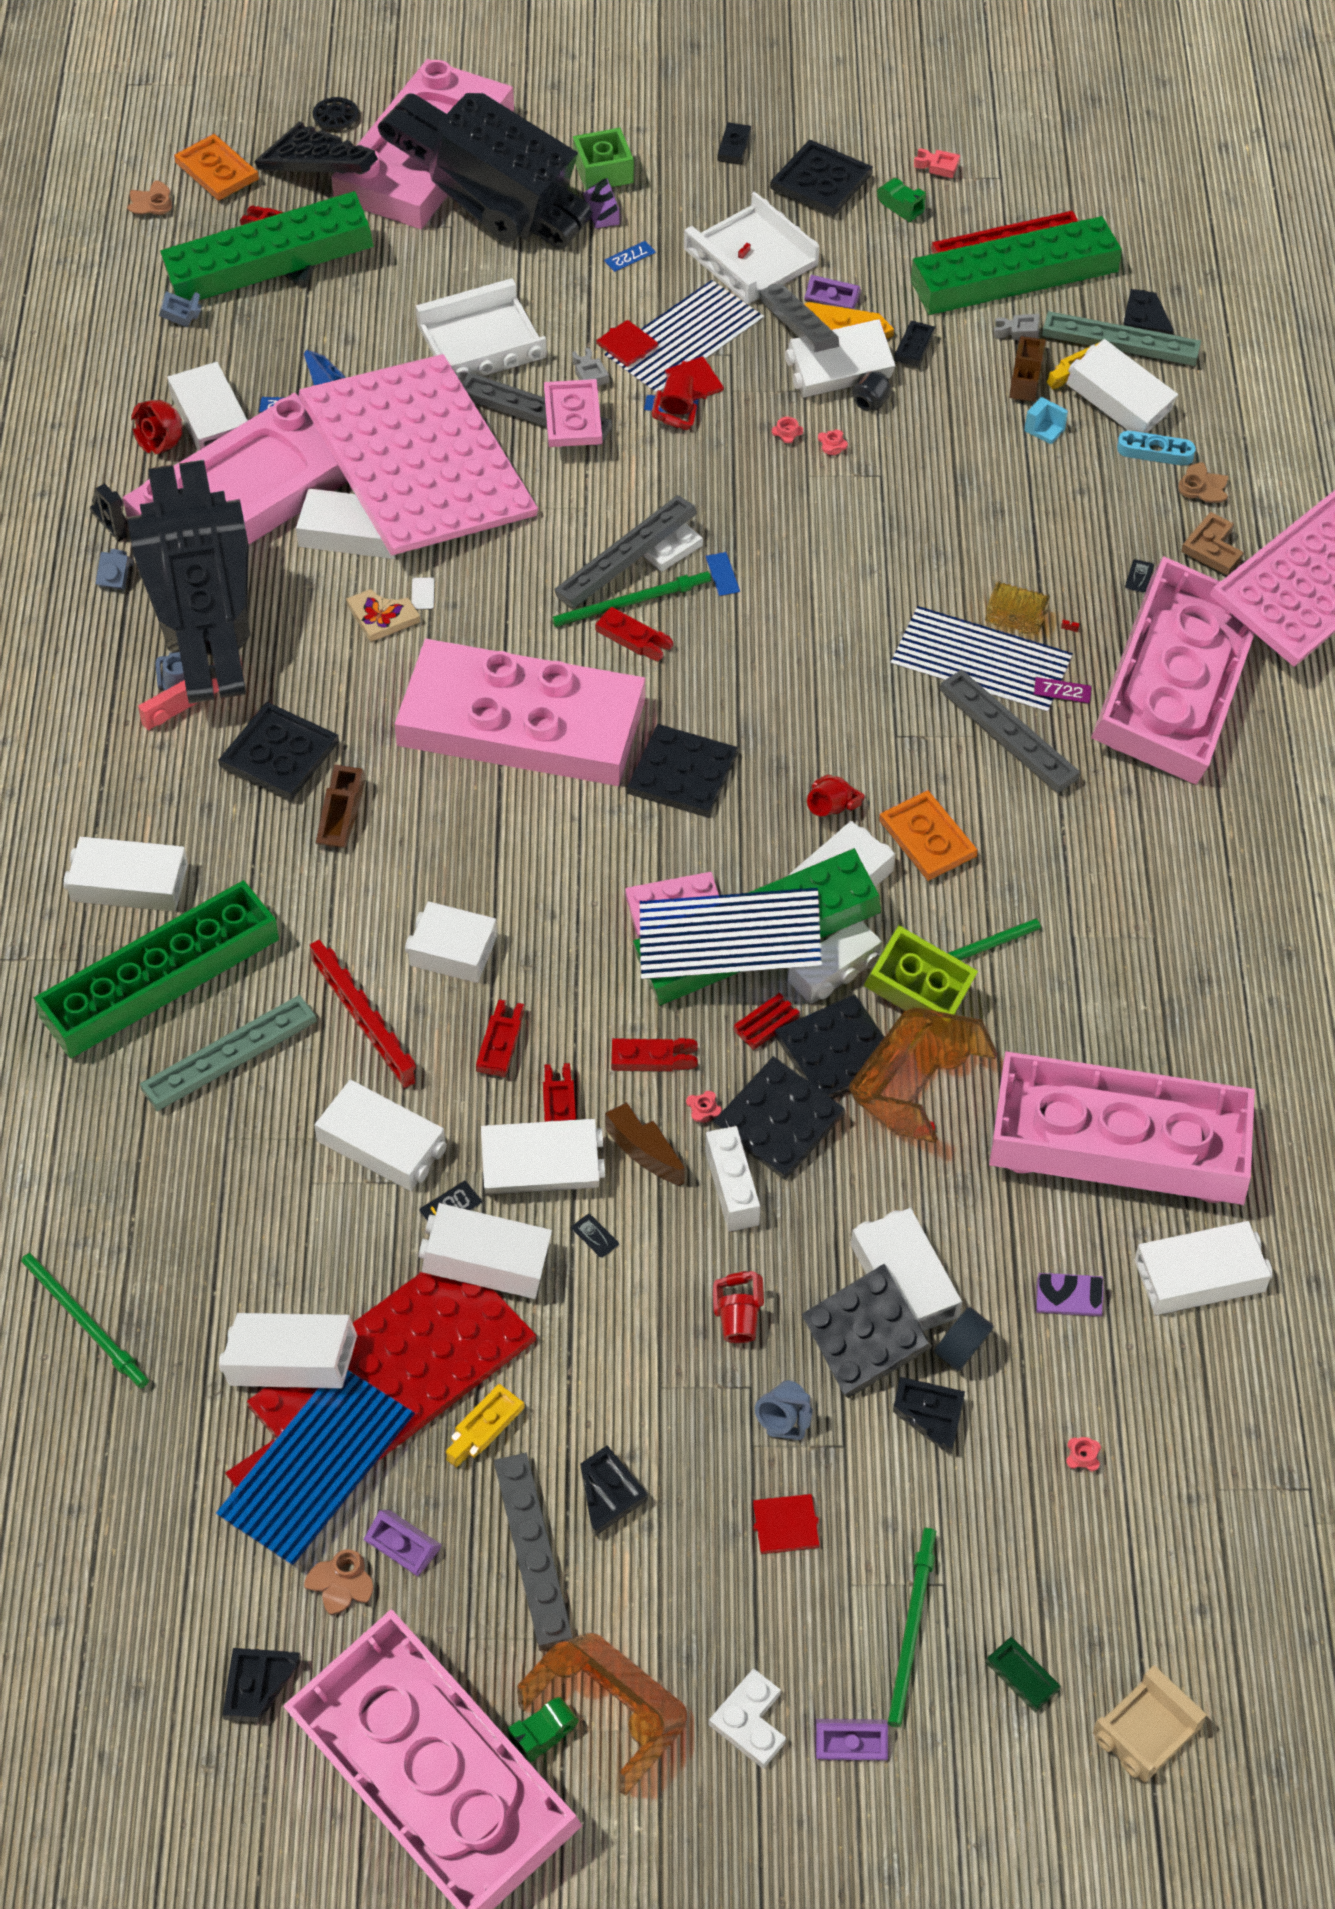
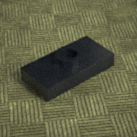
[717,122,751,165]
[894,320,936,368]

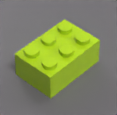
[863,925,978,1032]

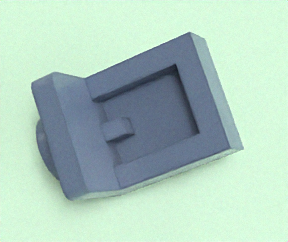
[158,291,202,328]
[95,549,134,590]

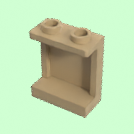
[1092,1665,1207,1783]

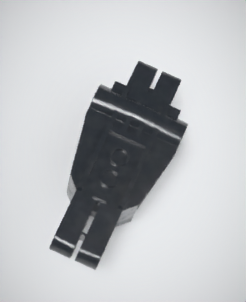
[378,93,593,249]
[127,460,251,704]

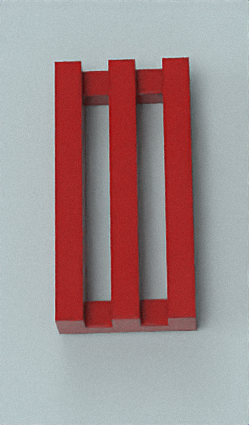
[733,992,800,1050]

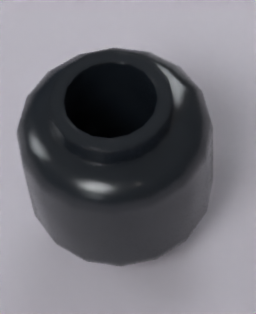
[852,371,892,411]

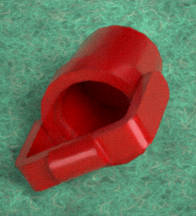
[651,371,697,430]
[806,775,865,817]
[713,1271,764,1343]

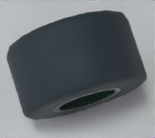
[934,1307,994,1371]

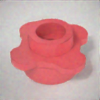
[771,417,803,443]
[818,429,848,455]
[686,1091,721,1123]
[1066,1437,1101,1471]

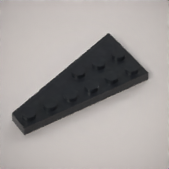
[254,121,378,174]

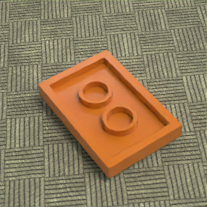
[174,134,259,201]
[879,790,978,881]

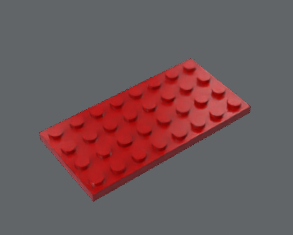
[247,1272,536,1499]

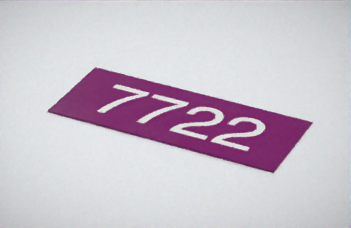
[1034,677,1091,703]

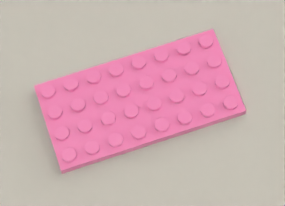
[1210,490,1335,667]

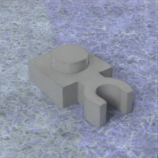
[994,314,1040,340]
[572,347,609,386]

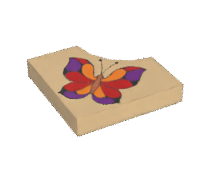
[346,589,421,642]

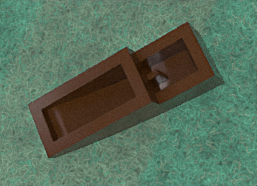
[1009,336,1046,402]
[315,764,366,848]
[605,1102,685,1186]

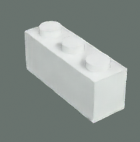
[788,921,882,1004]
[705,1126,760,1232]

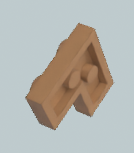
[1181,512,1244,576]

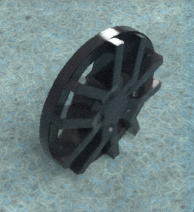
[313,97,359,133]

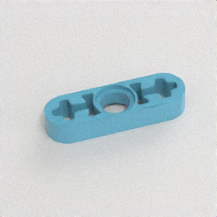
[1117,431,1196,466]

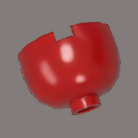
[131,400,183,455]

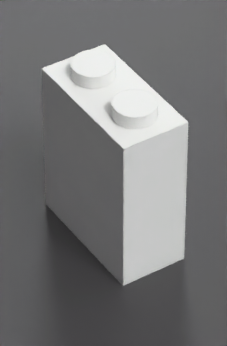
[405,901,497,983]

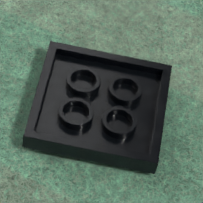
[770,139,873,216]
[218,702,339,801]
[627,723,738,818]
[775,994,901,1099]
[713,1056,845,1180]
[802,1263,932,1398]

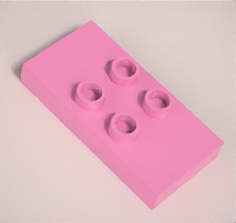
[394,638,645,786]

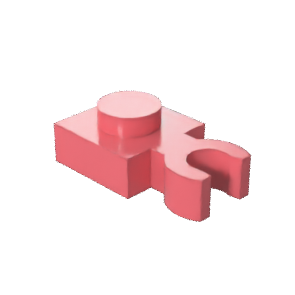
[914,148,960,178]

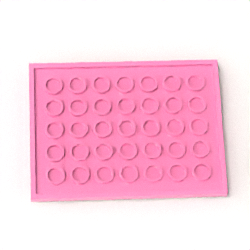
[298,354,538,556]

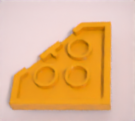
[804,302,894,340]

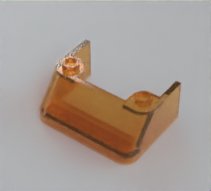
[849,1008,998,1143]
[517,1633,687,1796]

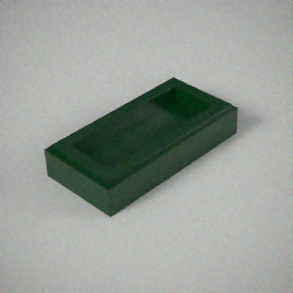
[985,1636,1061,1713]

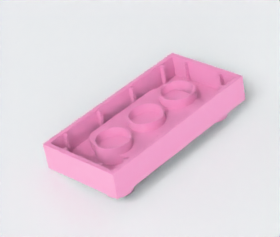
[331,59,514,230]
[123,392,348,545]
[1091,556,1255,785]
[989,1051,1255,1205]
[283,1609,582,1909]

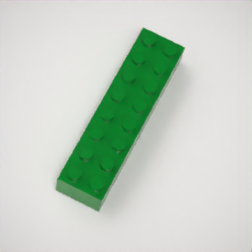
[160,191,374,301]
[911,216,1122,315]
[633,848,881,1006]
[33,880,279,1059]

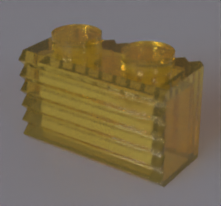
[985,581,1050,635]

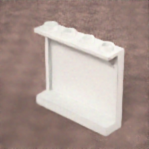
[684,192,819,304]
[416,278,547,382]

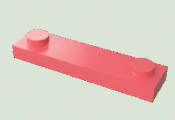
[138,659,244,730]

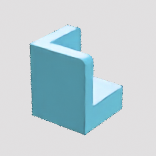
[1024,397,1068,444]

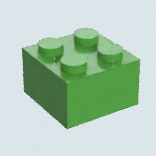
[573,127,634,191]

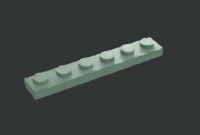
[1042,311,1201,366]
[140,994,317,1111]

